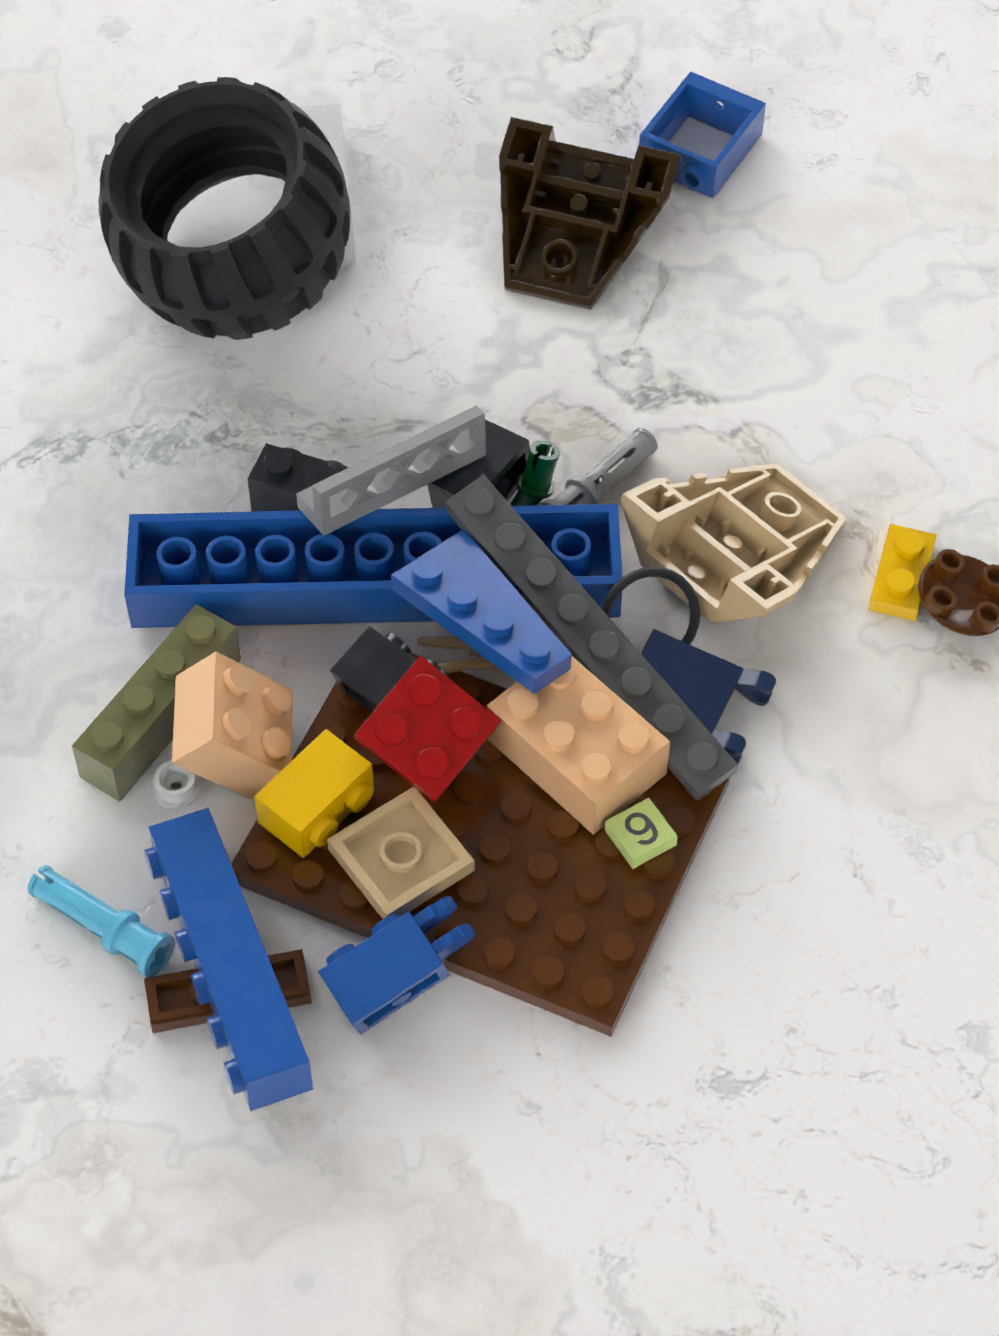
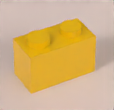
[254,729,374,859]

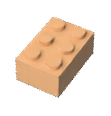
[486,657,670,835]

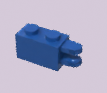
[318,896,475,1035]

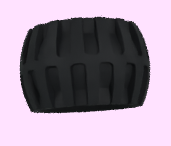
[98,77,351,340]

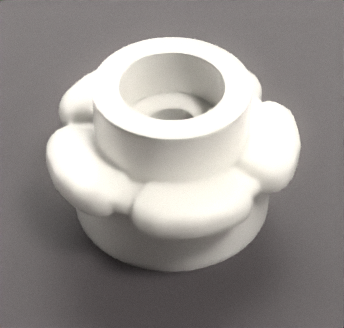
[150,760,201,809]

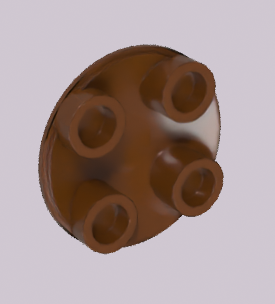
[918,549,999,636]

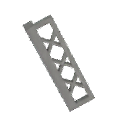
[296,405,486,536]

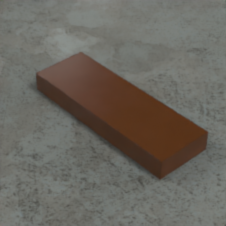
[144,949,312,1033]

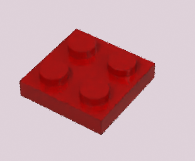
[353,655,501,803]

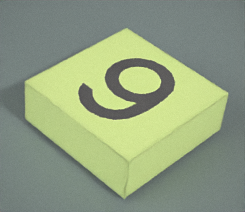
[605,798,678,869]

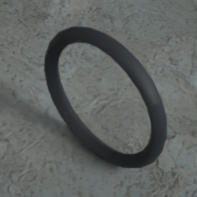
[602,567,700,645]

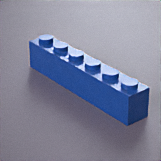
[144,807,313,1111]

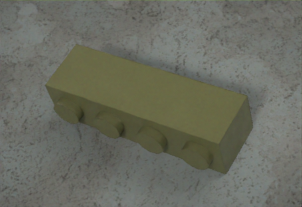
[72,604,241,801]

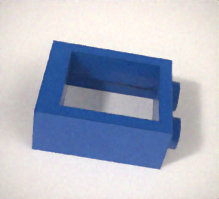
[639,71,766,198]

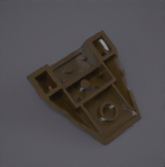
[499,117,681,310]

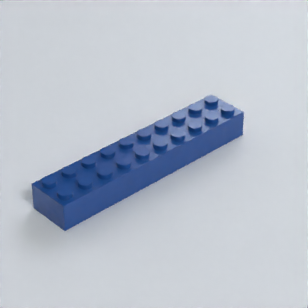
[124,504,623,628]

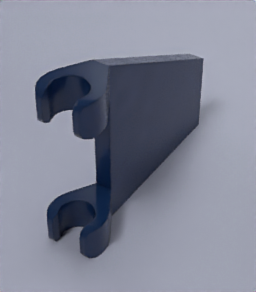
[641,629,776,764]

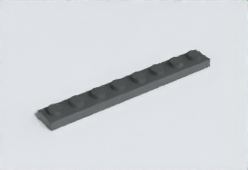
[445,475,738,801]

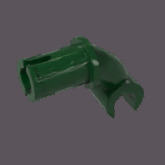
[508,440,560,506]

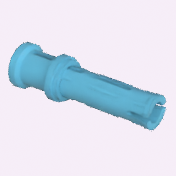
[27,865,175,977]

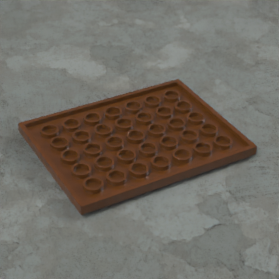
[231,653,730,1037]

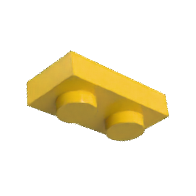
[868,524,937,621]

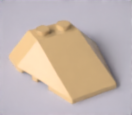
[620,463,847,623]

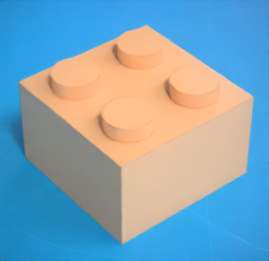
[172,651,293,799]

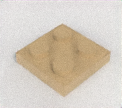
[327,787,475,919]

